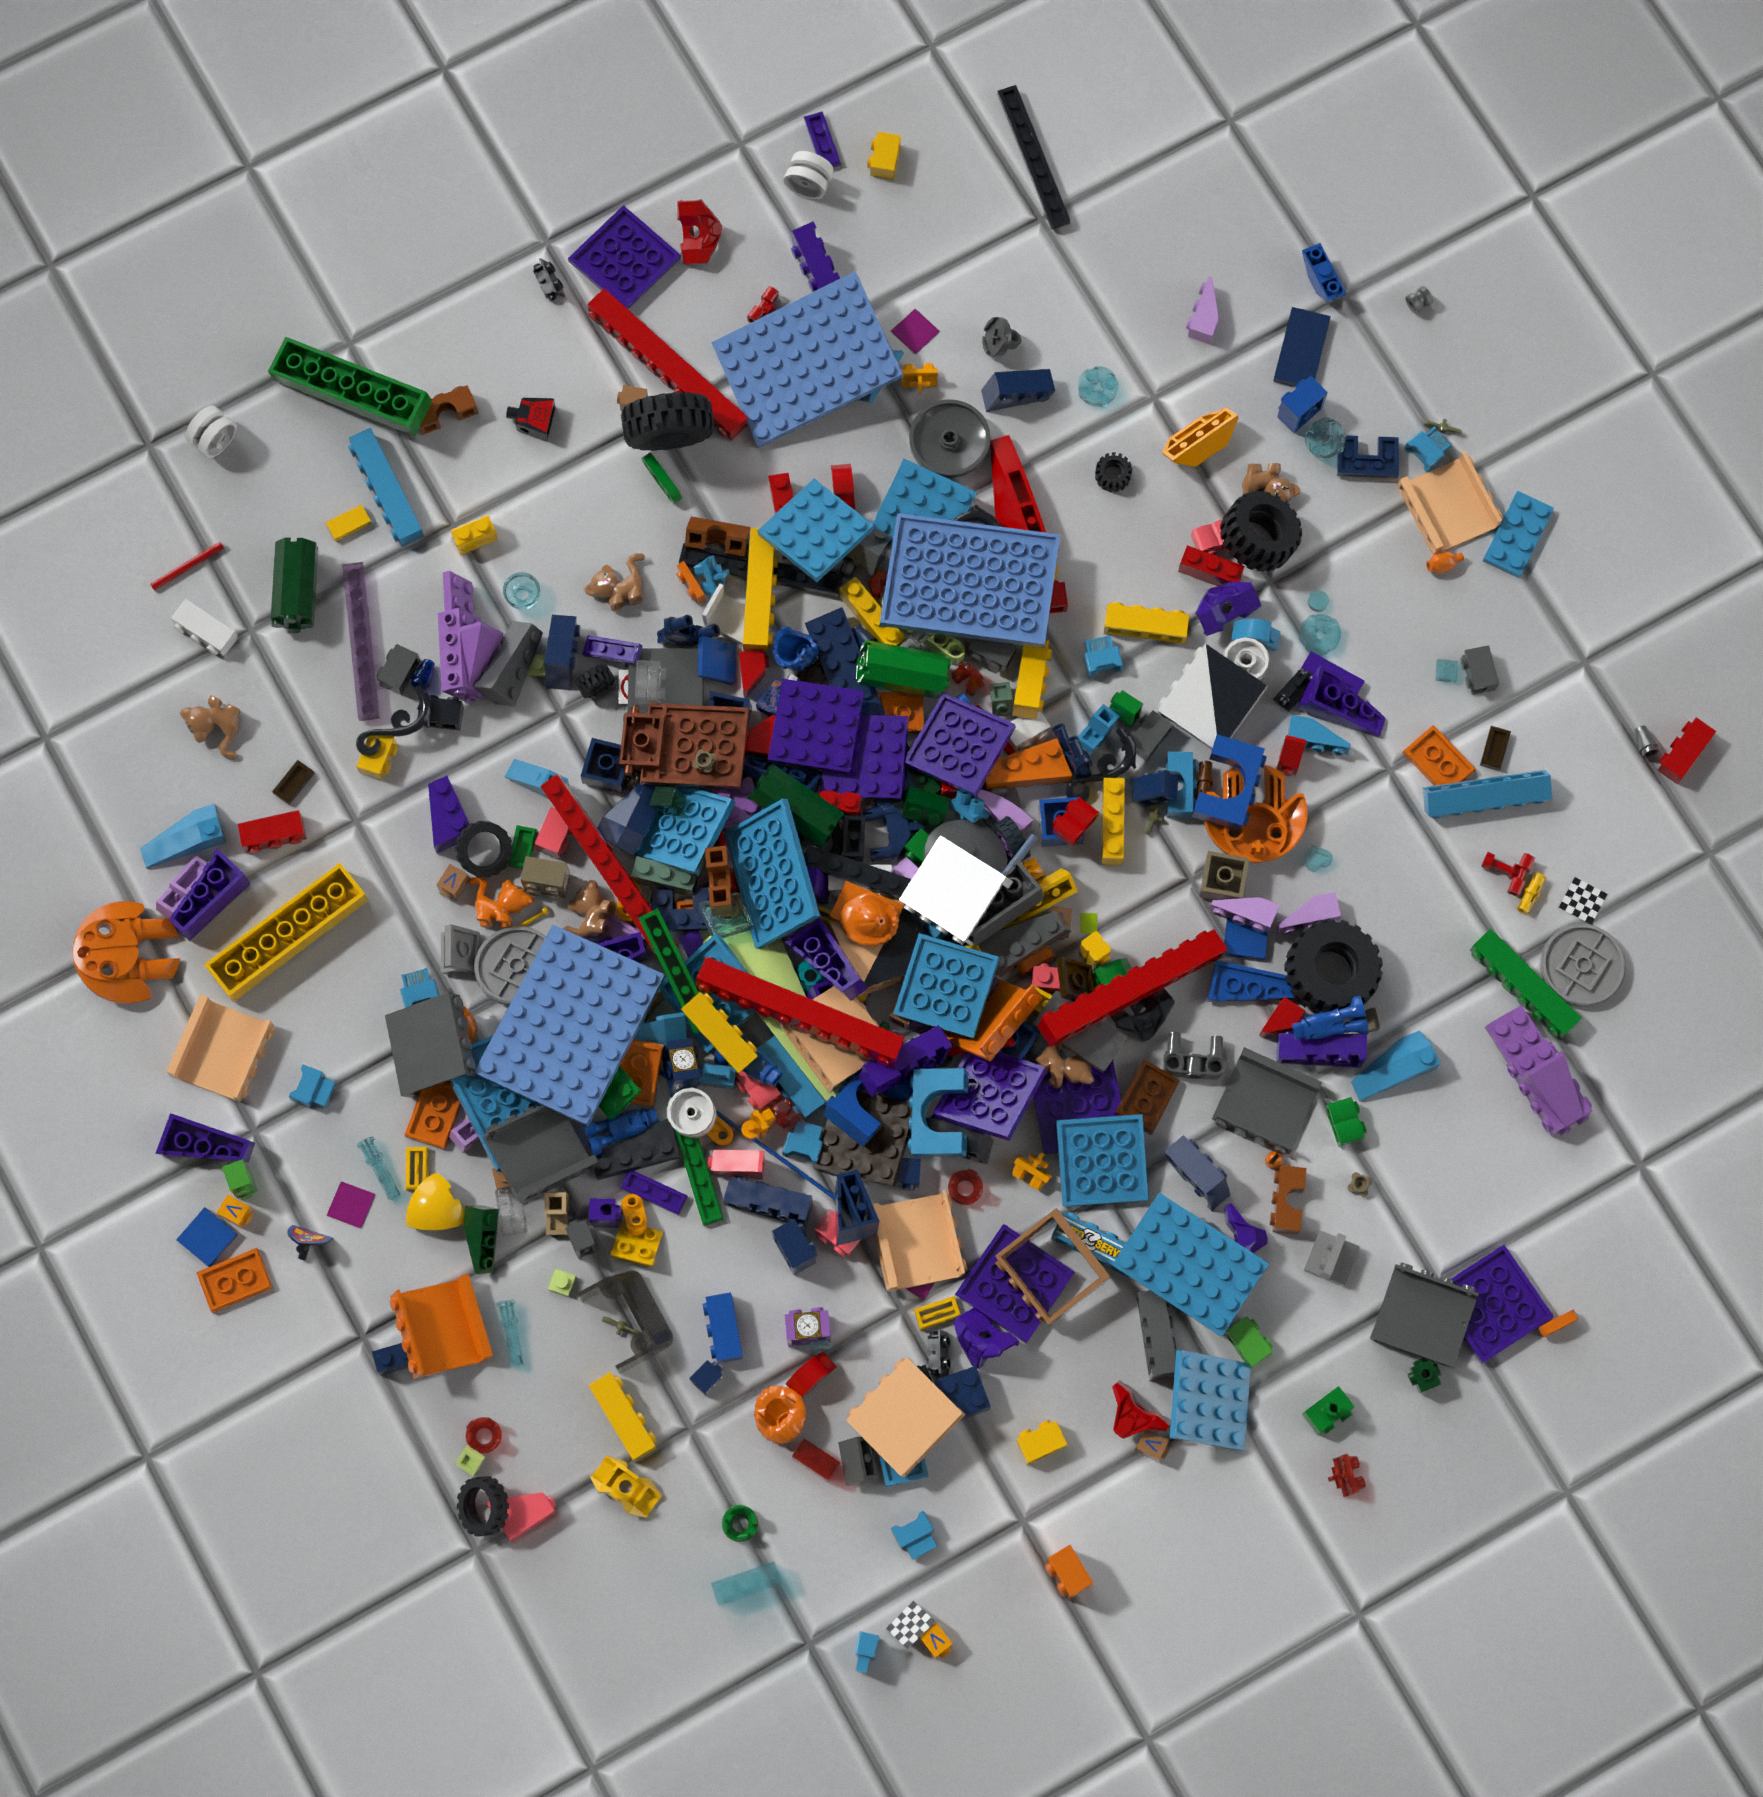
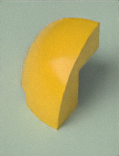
[406,1172,465,1230]

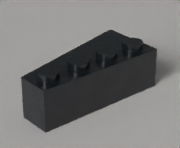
[907,1115,994,1164]

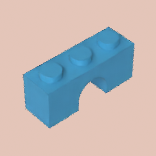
[1166,752,1197,818]

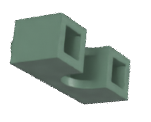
[631,857,699,897]

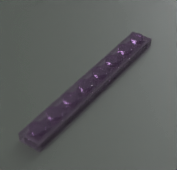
[342,562,380,721]

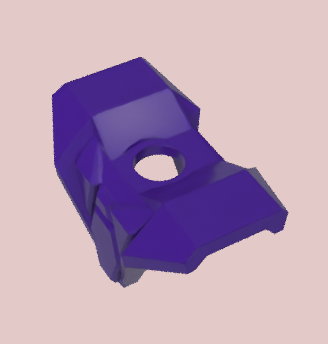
[1195,582,1262,636]
[1223,1203,1268,1253]
[953,1308,1019,1369]

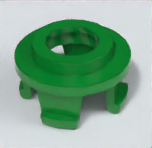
[722,1505,758,1542]

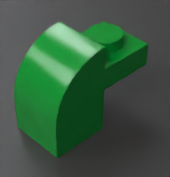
[1093,958,1132,988]

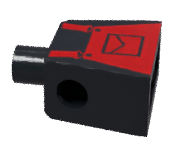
[506,398,556,442]

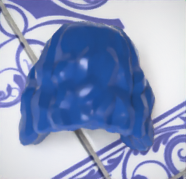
[772,626,819,671]

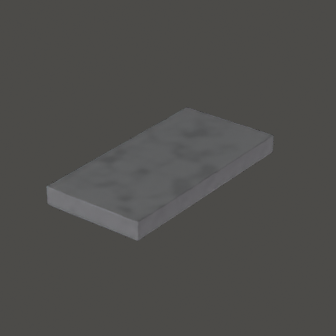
[1032,990,1127,1073]

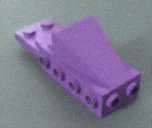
[438,571,503,702]
[1485,1005,1592,1137]

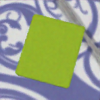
[1080,913,1097,933]

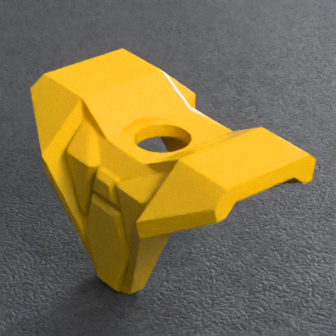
[590,1455,662,1518]

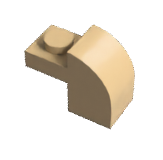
[544,1192,569,1235]

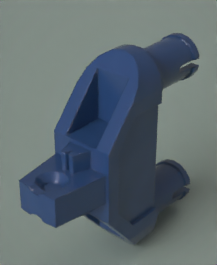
[657,614,720,646]
[1052,723,1092,785]
[863,802,925,862]

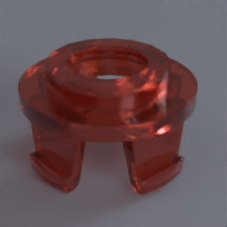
[867,572,888,599]
[951,662,985,696]
[768,1095,803,1131]
[948,1168,983,1205]
[465,1417,502,1454]

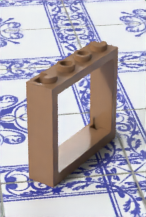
[995,1208,1111,1326]

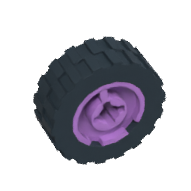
[993,816,1031,861]

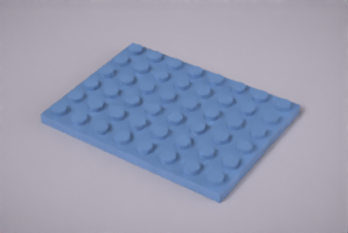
[711,271,904,448]
[880,513,1060,648]
[474,924,666,1127]

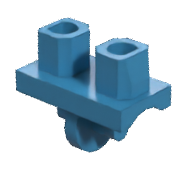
[694,555,730,596]
[949,790,989,823]

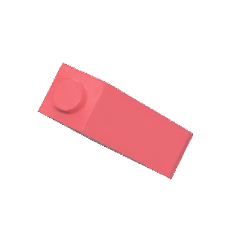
[708,1150,765,1180]
[487,1492,557,1542]

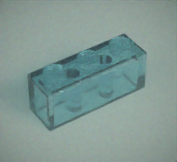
[711,1562,782,1606]

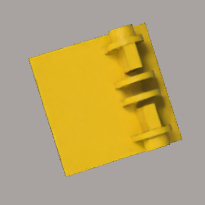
[610,1221,663,1268]

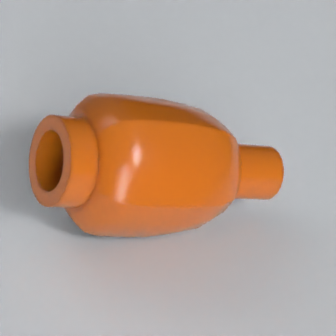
[1426,552,1464,574]

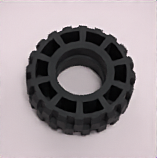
[621,392,715,451]
[1284,919,1383,1014]

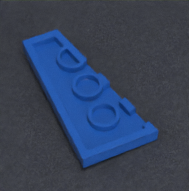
[1207,960,1295,1002]

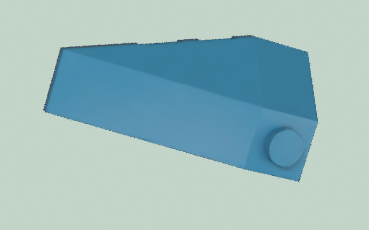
[140,803,227,868]
[634,1012,687,1052]
[1351,1030,1440,1101]

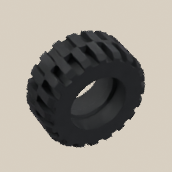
[1220,491,1302,572]

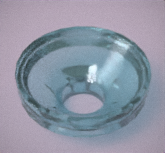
[503,572,540,609]

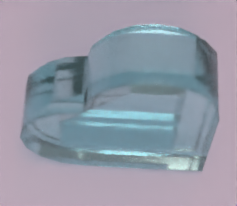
[1306,845,1333,872]

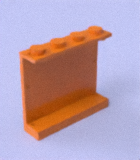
[931,979,1043,1061]
[390,1274,493,1379]

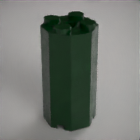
[271,537,319,633]
[748,764,844,849]

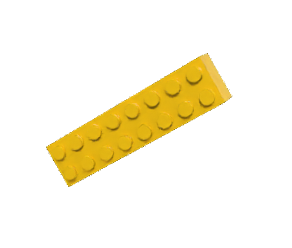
[204,863,369,1002]

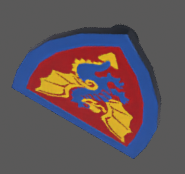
[287,1225,333,1260]

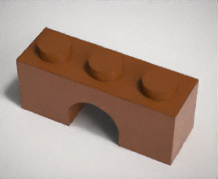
[419,385,479,435]
[685,516,751,556]
[705,846,734,916]
[1269,1165,1307,1235]

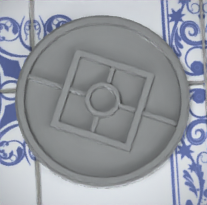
[1540,924,1626,1007]
[474,926,546,1006]

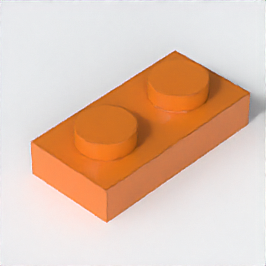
[676,561,706,605]

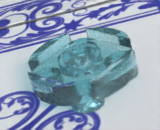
[1078,366,1118,407]
[1305,418,1346,459]
[1299,614,1341,655]

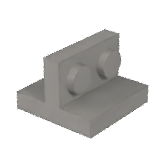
[441,924,480,975]
[1303,1230,1360,1287]

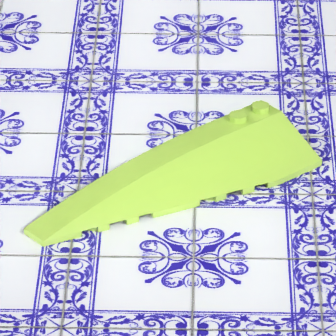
[703,914,844,1102]

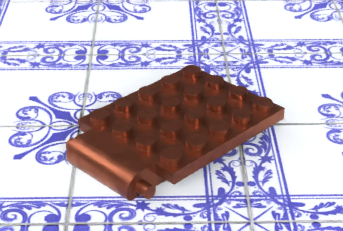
[619,703,750,789]

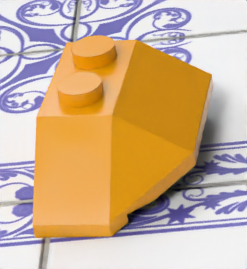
[1162,407,1239,467]

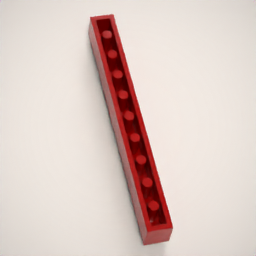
[587,288,748,441]
[540,774,679,951]
[1037,929,1228,1047]
[696,957,905,1067]

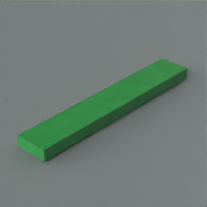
[666,1104,724,1226]

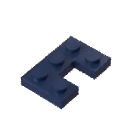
[1337,435,1399,478]
[652,888,715,932]

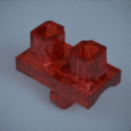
[1328,1454,1366,1497]

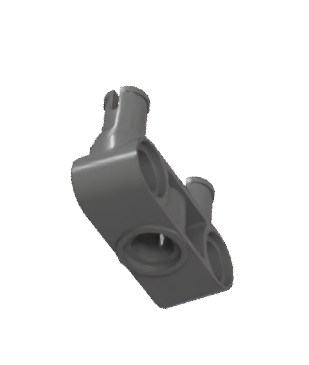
[1162,1032,1226,1080]

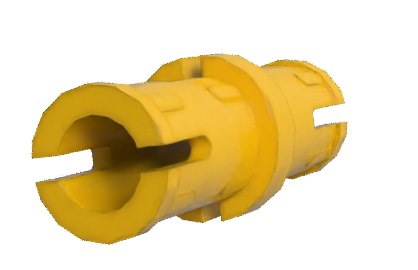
[1516,872,1547,915]

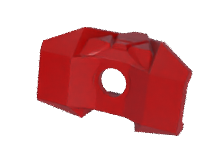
[677,199,722,264]
[1112,1380,1171,1439]

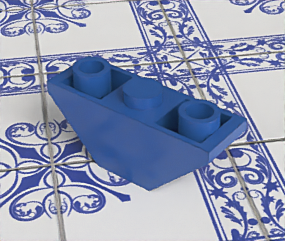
[1302,243,1346,302]

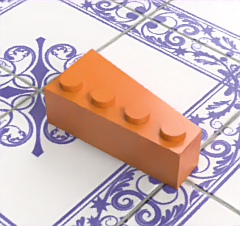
[983,738,1072,791]

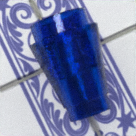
[411,659,435,690]

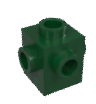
[1408,1358,1441,1393]

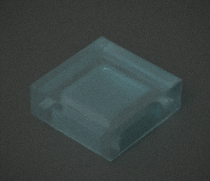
[1435,659,1458,683]

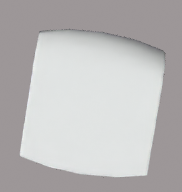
[702,584,745,646]

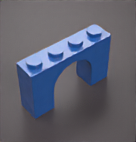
[1192,734,1267,831]
[823,1071,913,1147]

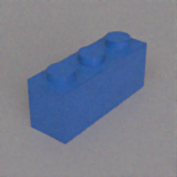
[702,1292,743,1364]

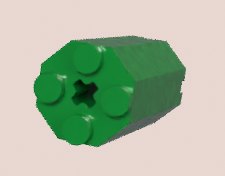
[856,640,951,699]

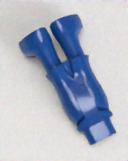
[1292,995,1369,1040]
[714,1034,783,1086]
[582,1107,659,1156]

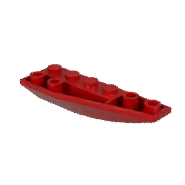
[990,435,1046,533]

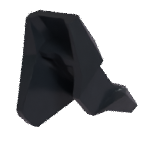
[1110,988,1175,1042]

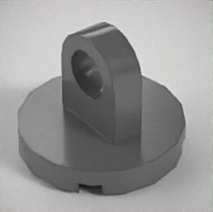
[982,317,1022,357]

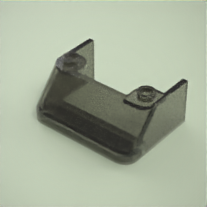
[577,1270,673,1374]

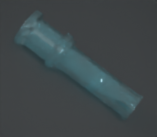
[357,1136,401,1200]
[496,1299,523,1367]

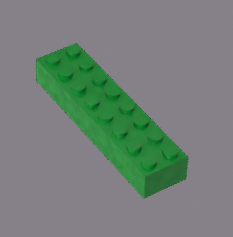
[268,337,433,436]

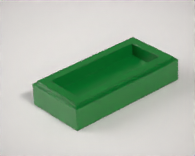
[508,825,538,869]

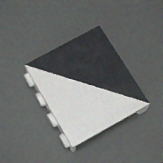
[1157,644,1267,748]
[899,836,1013,946]

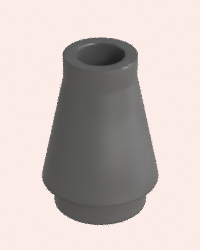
[1634,725,1659,758]

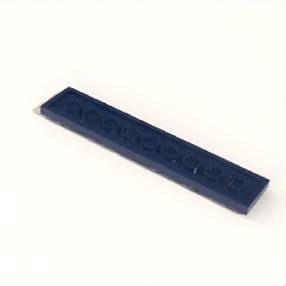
[805,607,916,807]

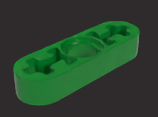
[641,452,682,504]

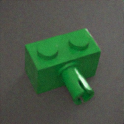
[1302,1386,1355,1435]

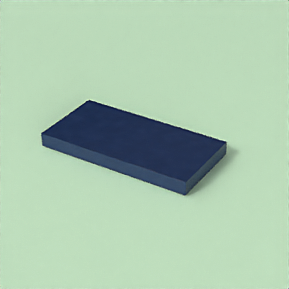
[1273,307,1331,386]

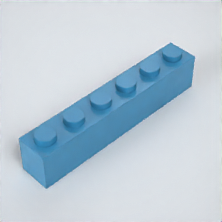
[348,427,424,547]
[1423,770,1552,819]

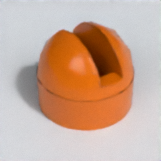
[1265,1151,1283,1169]

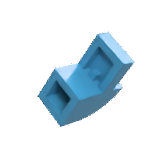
[1231,619,1280,651]
[1078,704,1120,754]

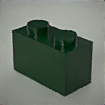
[902,786,949,827]

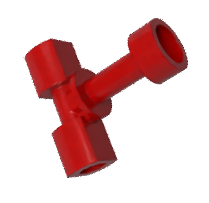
[747,286,779,323]
[1481,852,1536,897]

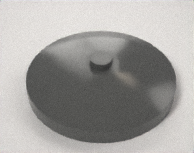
[909,399,990,478]
[923,820,1007,873]

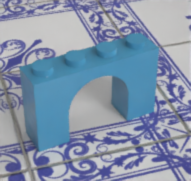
[908,1068,969,1158]

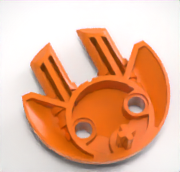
[1204,765,1308,863]
[72,901,180,1004]

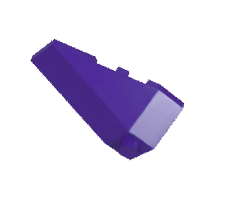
[1298,665,1386,737]

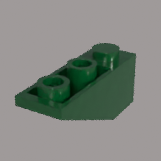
[464,1205,499,1274]

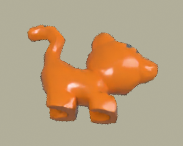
[468,877,534,928]

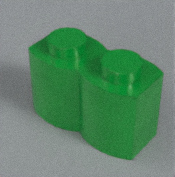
[1109,690,1144,728]
[1325,1097,1367,1147]

